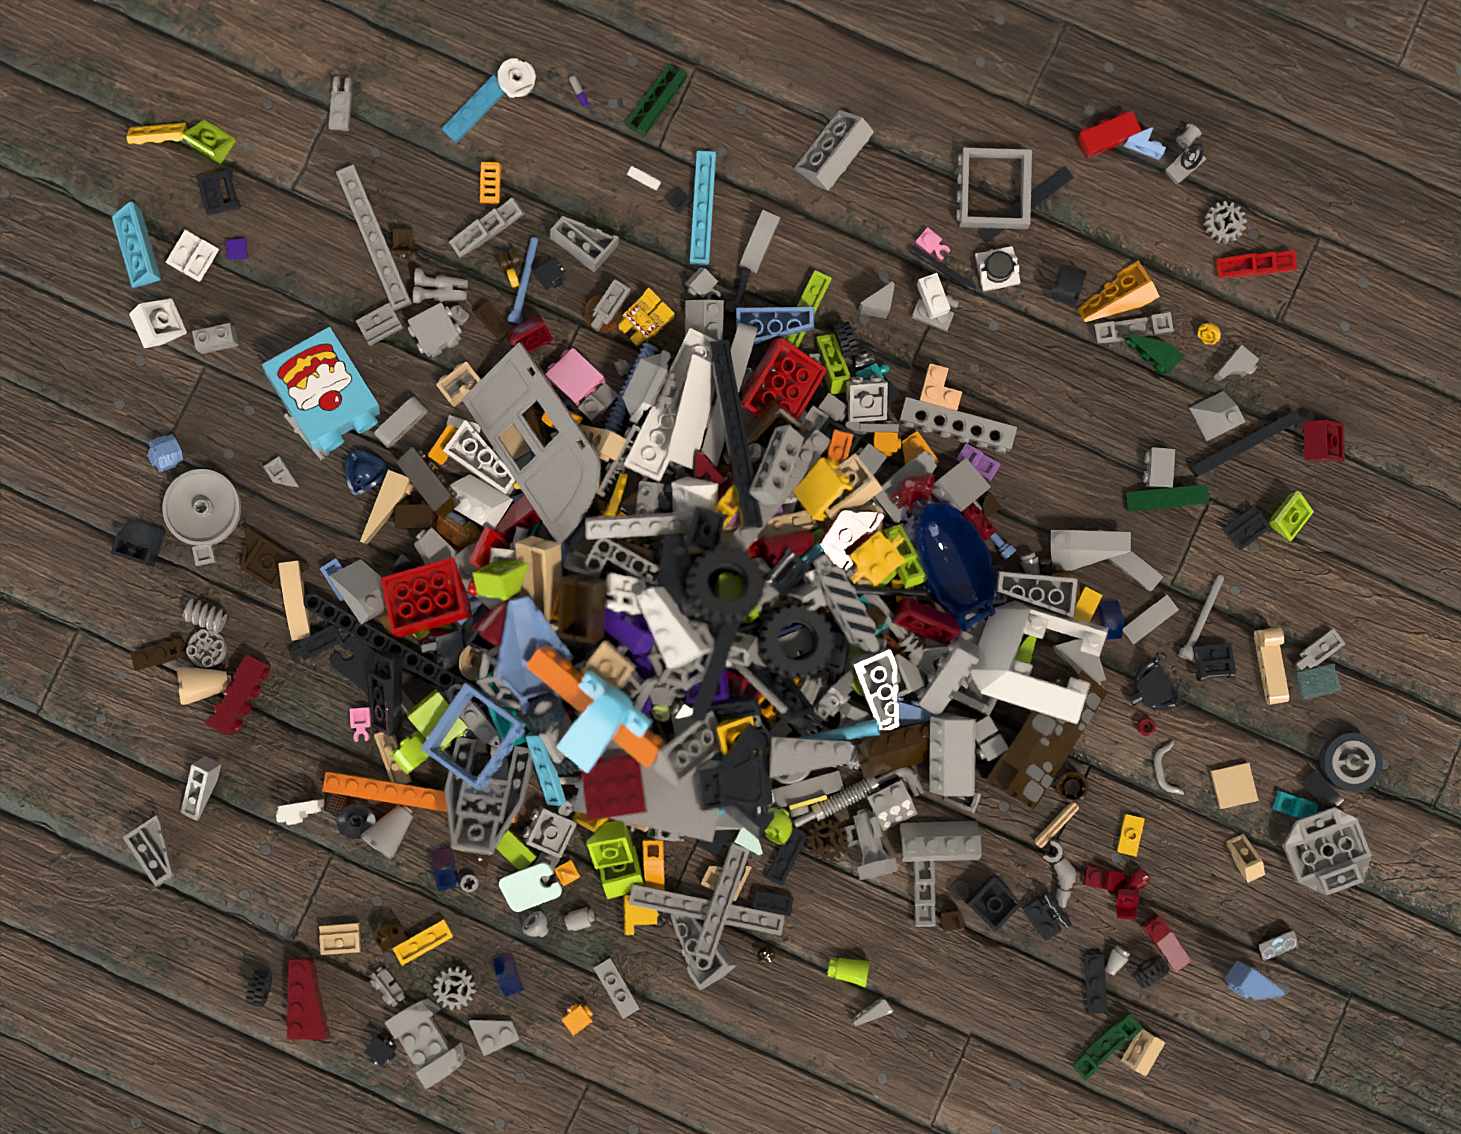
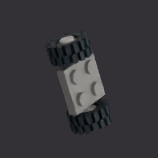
[526,694,579,774]

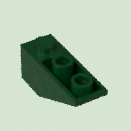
[1122,333,1184,374]

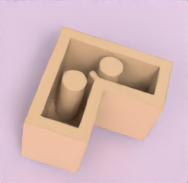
[919,364,962,411]

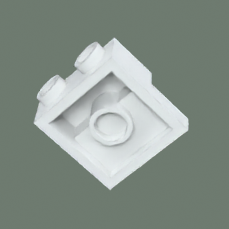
[276,799,326,825]

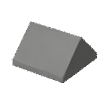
[858,281,895,319]

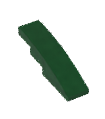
[1126,485,1209,512]

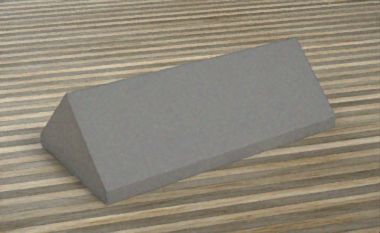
[654,711,721,786]

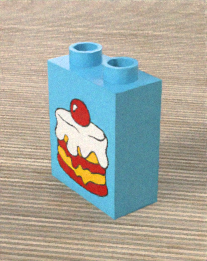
[262,327,380,453]

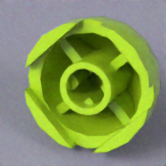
[765,808,793,845]

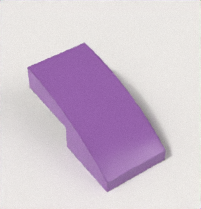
[956,443,1001,481]

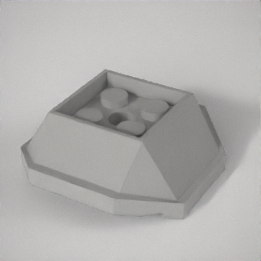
[623,350,673,428]
[1283,807,1372,895]

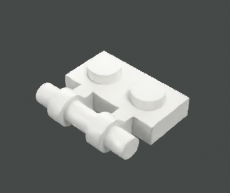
[605,574,645,615]

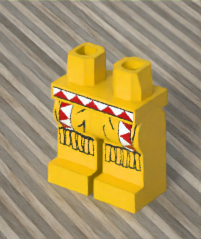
[618,288,675,347]

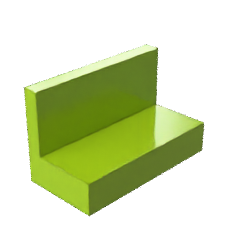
[496,829,538,871]

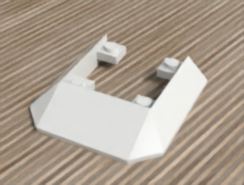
[970,600,1109,723]

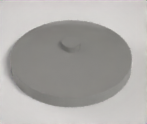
[162,469,241,546]

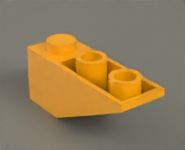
[643,839,665,891]

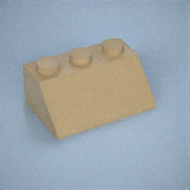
[825,453,883,521]

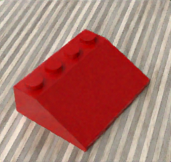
[739,338,828,418]
[381,557,472,637]

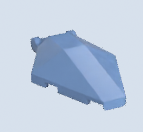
[495,596,573,714]

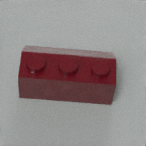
[892,597,961,644]

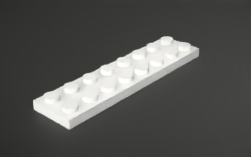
[624,328,717,482]

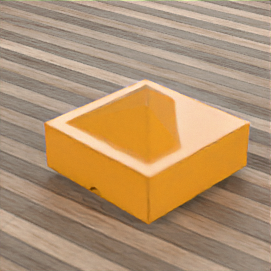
[554,860,581,886]

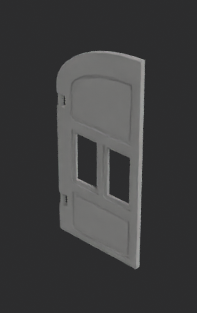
[462,342,600,544]

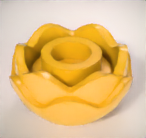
[1198,323,1221,345]

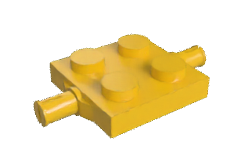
[849,531,905,586]

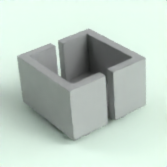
[975,715,1009,761]

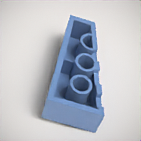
[736,307,814,345]

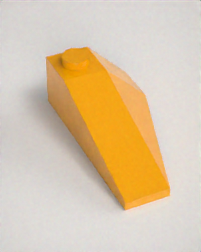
[1077,261,1160,322]

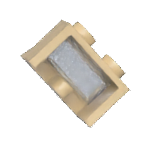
[436,361,480,407]

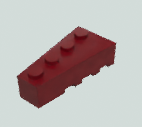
[204,654,271,734]

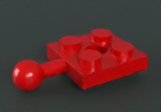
[468,527,511,596]

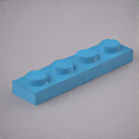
[442,75,505,144]

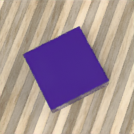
[226,239,248,261]

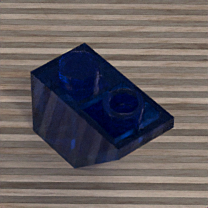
[432,847,460,892]

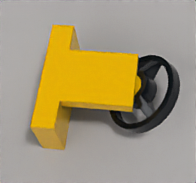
[623,895,671,935]

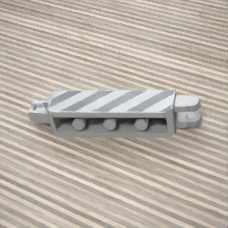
[813,555,880,653]

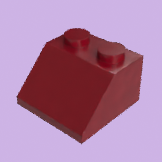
[506,314,553,353]
[1302,420,1345,462]

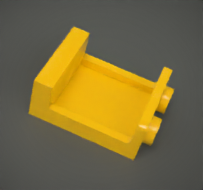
[793,458,853,521]

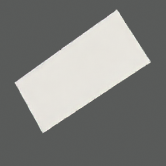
[667,354,716,470]

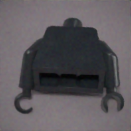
[1127,651,1190,711]

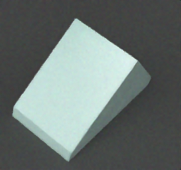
[735,827,763,855]

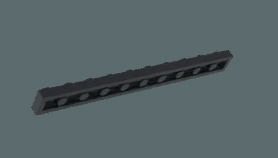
[708,340,764,530]

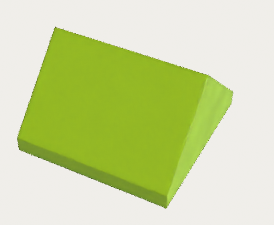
[182,120,236,164]
[1268,491,1314,542]

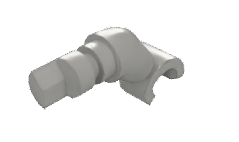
[1043,839,1076,908]

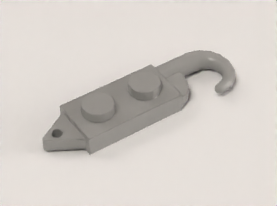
[447,684,501,748]

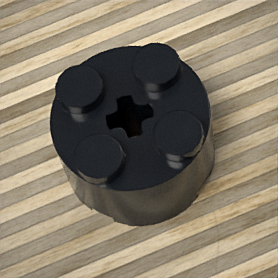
[1050,264,1087,307]

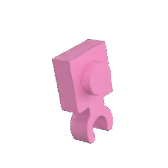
[915,227,950,261]
[350,708,371,742]

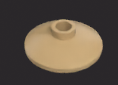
[459,645,490,680]

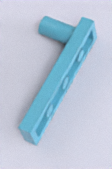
[525,732,566,806]

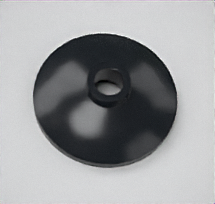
[336,804,376,839]

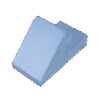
[1124,127,1166,160]

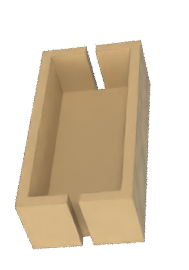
[515,536,562,624]

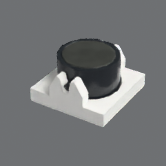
[975,246,1020,291]

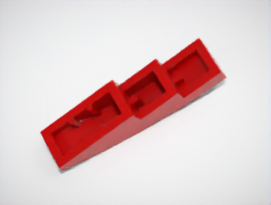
[1216,250,1297,278]

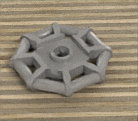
[647,620,716,691]
[477,644,528,711]

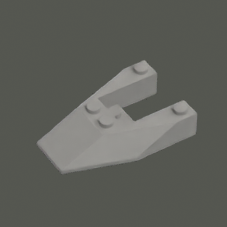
[445,737,533,855]

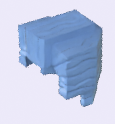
[147,434,184,473]

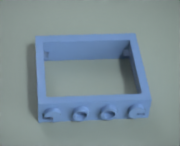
[421,683,526,790]

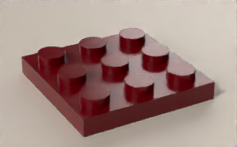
[581,754,647,821]

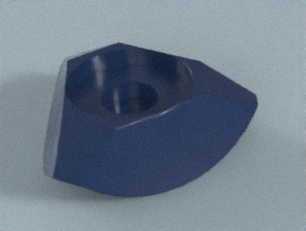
[345,450,390,496]

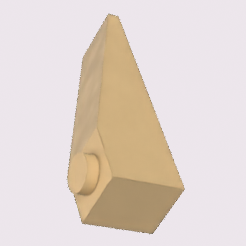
[360,470,414,544]

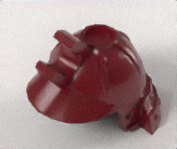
[890,472,934,514]

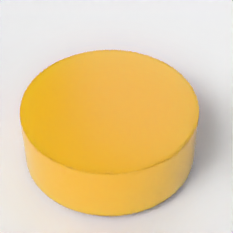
[506,268,520,288]

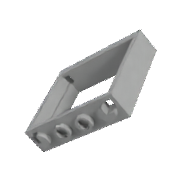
[957,148,1032,229]

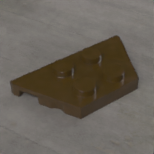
[241,527,310,590]

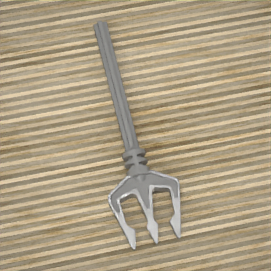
[846,566,968,699]

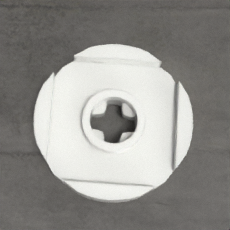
[497,58,536,98]

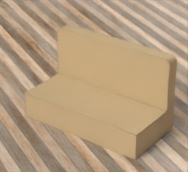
[1121,1029,1165,1076]

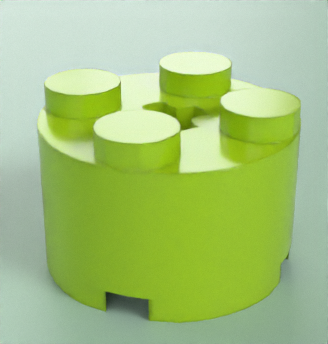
[389,730,430,774]

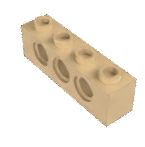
[578,424,626,462]

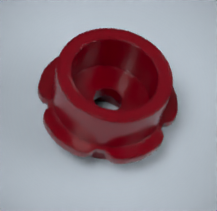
[1136,717,1156,736]

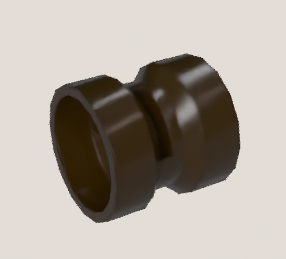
[497,248,521,272]

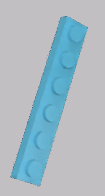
[690,151,716,265]

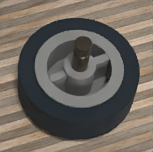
[1319,733,1383,791]

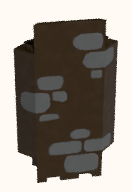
[982,670,1108,810]

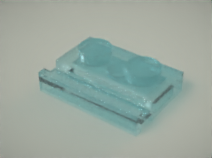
[1295,664,1342,700]

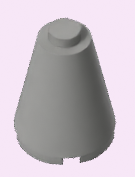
[361,805,413,860]

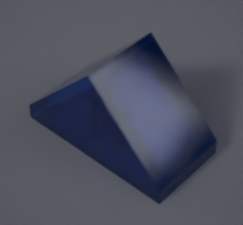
[1098,600,1124,640]
[494,953,524,997]

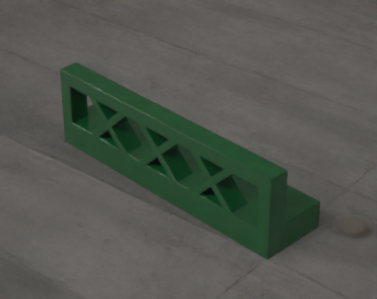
[625,64,687,138]

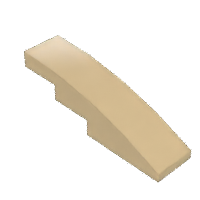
[278,561,311,641]

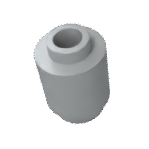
[565,907,595,931]

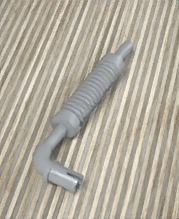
[793,767,925,827]

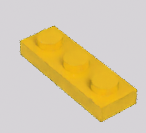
[126,123,188,144]
[392,919,454,965]

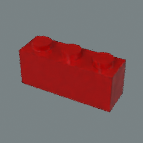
[1077,111,1141,159]

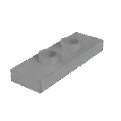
[594,957,640,1019]

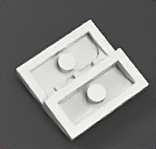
[166,230,219,282]

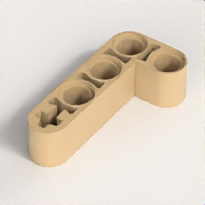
[1254,627,1289,705]

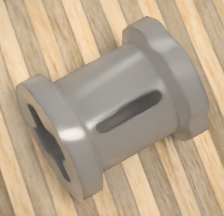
[1176,124,1201,149]

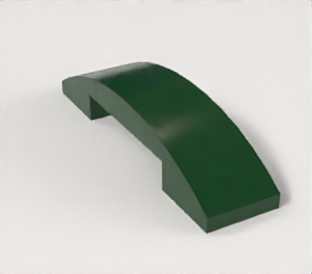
[1072,1013,1143,1081]

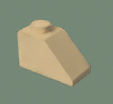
[1226,834,1265,883]

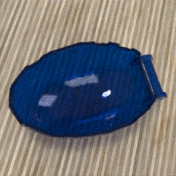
[912,502,997,632]

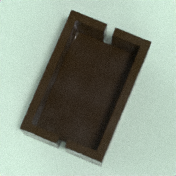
[558,575,606,643]

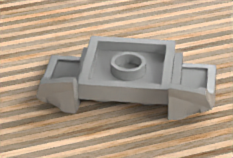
[385,999,465,1089]

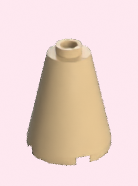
[177,667,232,705]

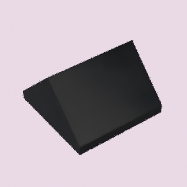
[685,506,727,550]

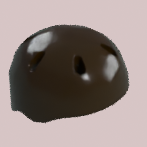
[1057,772,1089,803]

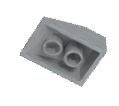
[329,559,387,624]

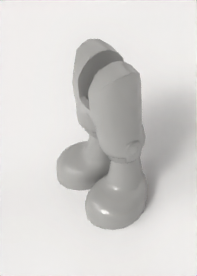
[413,268,468,303]

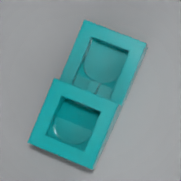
[1272,791,1319,819]

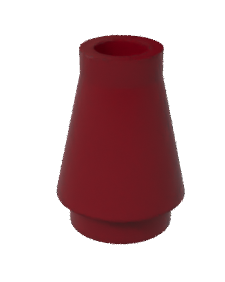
[1123,867,1151,891]

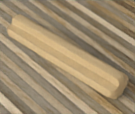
[1034,802,1079,848]

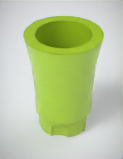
[828,957,870,987]

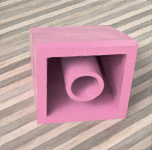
[546,348,606,408]

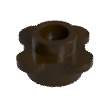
[756,945,776,964]

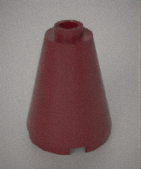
[758,529,815,569]
[472,595,519,646]

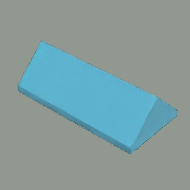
[112,202,161,288]

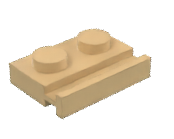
[319,923,361,955]

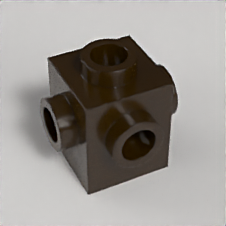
[372,919,407,953]

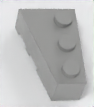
[123,815,175,886]

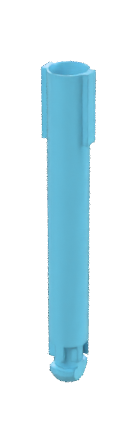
[791,719,880,741]

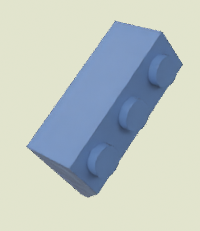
[1224,960,1285,1000]

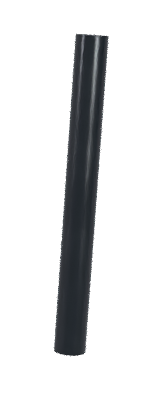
[909,245,977,292]
[853,586,927,597]

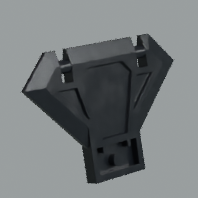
[697,723,774,840]

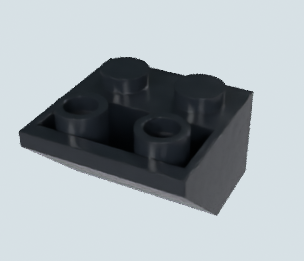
[110,519,166,567]

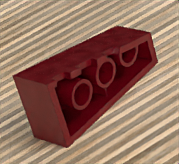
[287,957,331,1040]

